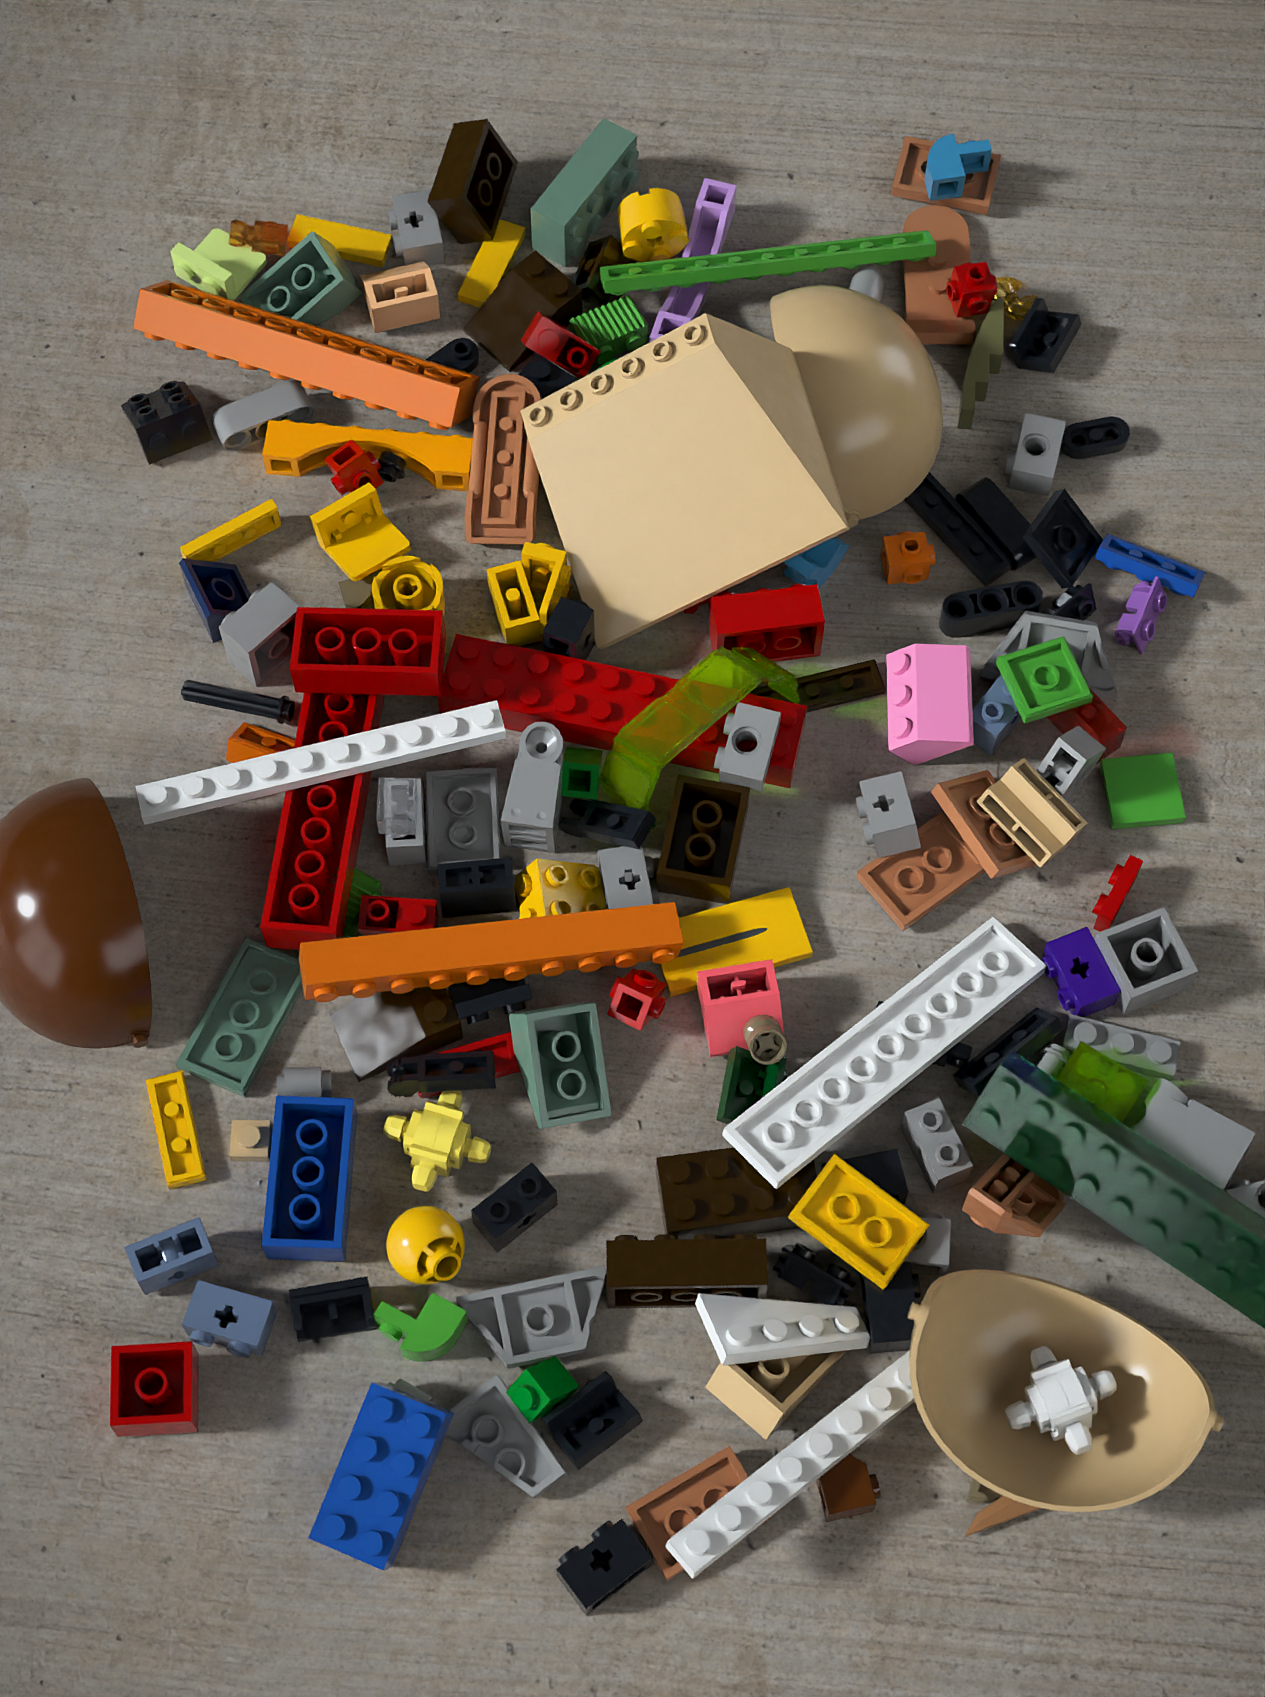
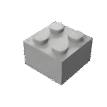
[219,581,300,687]
[1094,907,1199,1015]

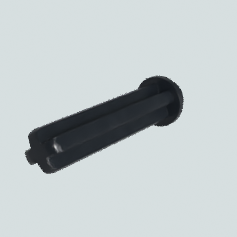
[181,680,295,724]

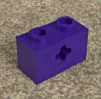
[1041,927,1121,1017]

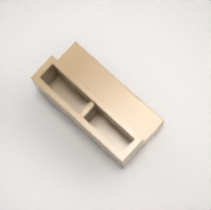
[977,758,1088,868]

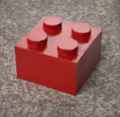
[110,1341,199,1437]

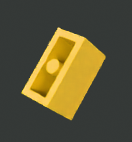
[486,560,542,646]

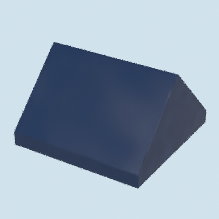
[179,558,251,643]

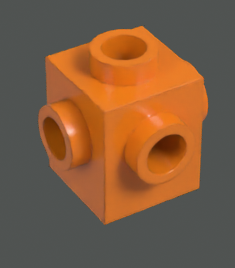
[880,531,936,585]

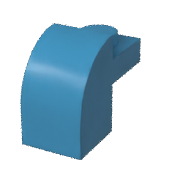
[925,134,992,201]
[783,536,850,588]

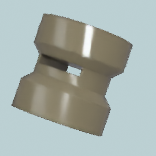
[743,1015,787,1065]

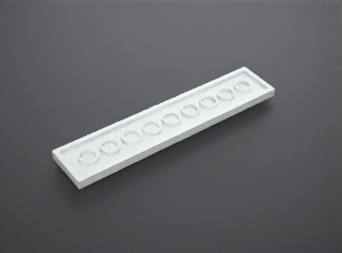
[722,917,1047,1189]

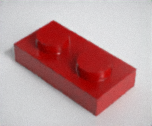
[1092,854,1143,932]

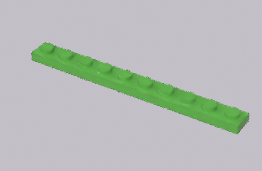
[600,230,936,295]

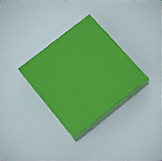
[996,636,1093,724]
[1099,753,1186,830]

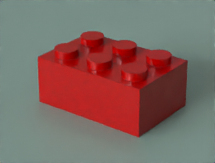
[709,583,825,666]

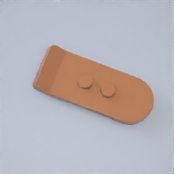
[902,205,975,345]
[465,374,542,544]

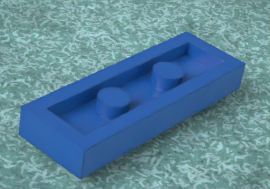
[1095,533,1205,598]

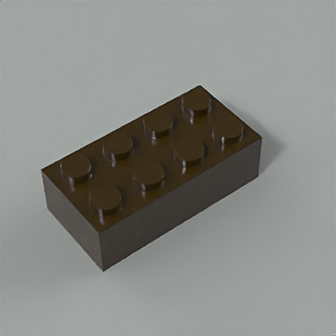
[656,1147,817,1239]
[606,1233,768,1309]

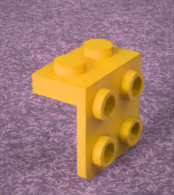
[310,482,411,581]
[521,542,573,642]
[514,858,607,919]

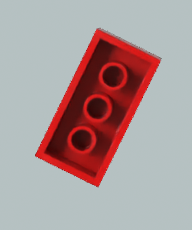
[290,607,446,696]

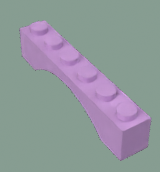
[650,178,737,342]

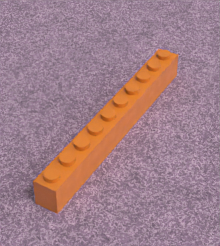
[299,902,684,1002]

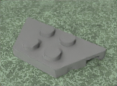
[980,611,1117,700]
[456,1266,606,1369]

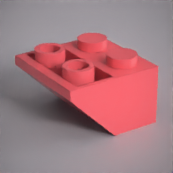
[697,959,784,1058]

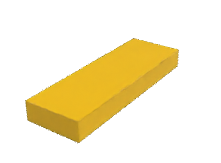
[287,214,392,268]
[458,219,526,308]
[180,498,282,562]
[145,1070,207,1190]

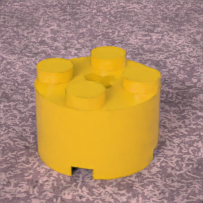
[617,188,689,262]
[372,555,446,615]

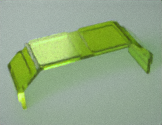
[599,647,800,829]

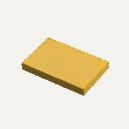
[787,1153,930,1289]

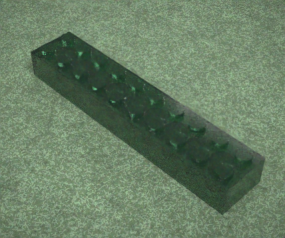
[962,1050,1265,1329]

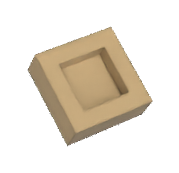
[229,1120,272,1162]

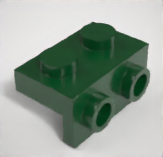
[716,1046,787,1124]

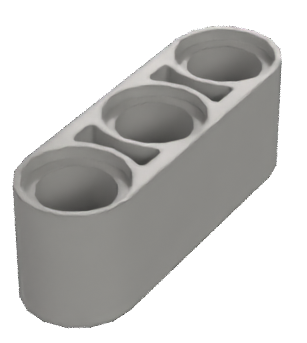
[211,380,315,451]

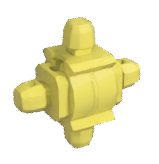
[383,1091,491,1192]

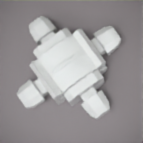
[1005,1346,1117,1455]

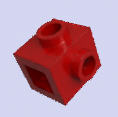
[946,262,998,318]
[324,439,384,496]
[607,968,667,1031]

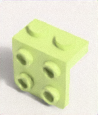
[170,228,267,300]

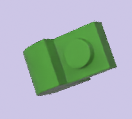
[374,1292,469,1362]

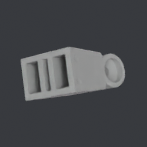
[501,722,564,853]
[1111,1078,1256,1214]

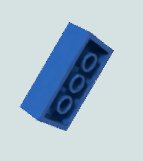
[262,1096,358,1262]
[308,1382,454,1570]

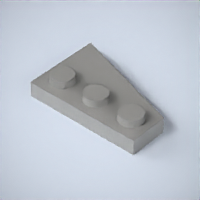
[446,1375,568,1499]

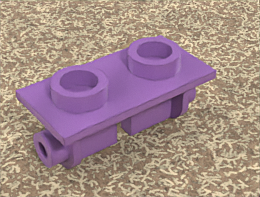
[1114,576,1167,654]

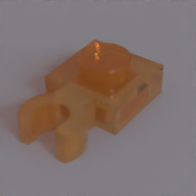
[229,220,288,256]

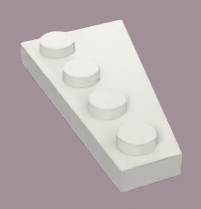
[695,1293,871,1366]

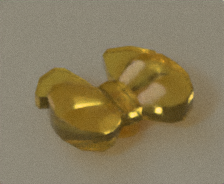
[993,276,1038,320]

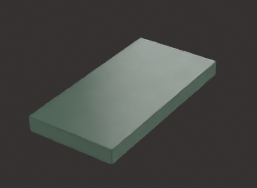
[176,936,303,1098]

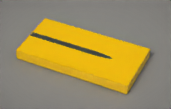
[659,887,813,997]

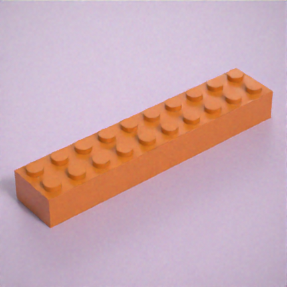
[133,280,480,430]

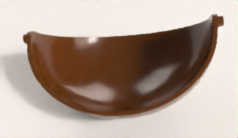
[0,778,152,1049]

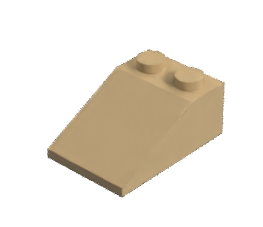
[705,1298,847,1440]

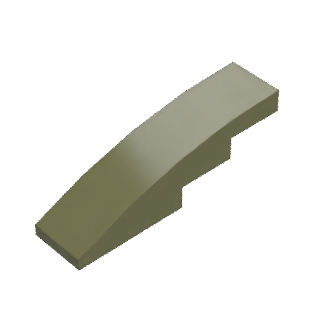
[957,298,1004,429]

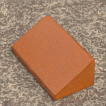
[226,722,295,763]

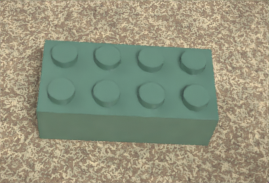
[531,118,639,267]

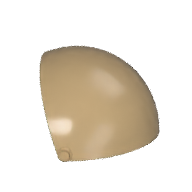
[770,285,943,527]
[908,1270,1224,1512]

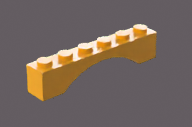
[262,420,473,492]

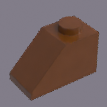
[816,1454,881,1523]

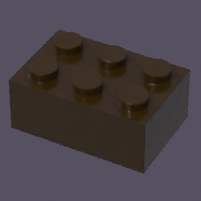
[427,119,518,244]
[656,774,750,904]

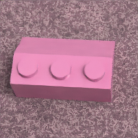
[886,643,974,765]

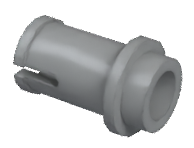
[1027,1043,1069,1094]

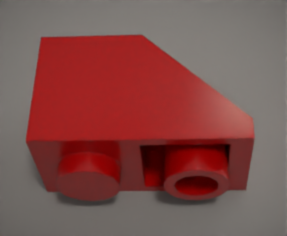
[521,311,600,379]
[358,895,439,936]

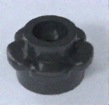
[377,452,406,482]

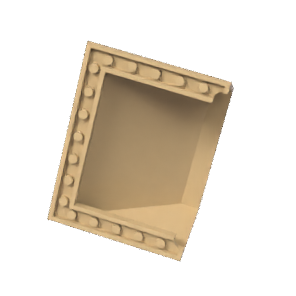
[520,313,850,650]

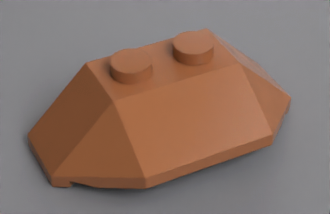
[962,1137,1066,1238]

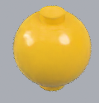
[386,1205,465,1285]

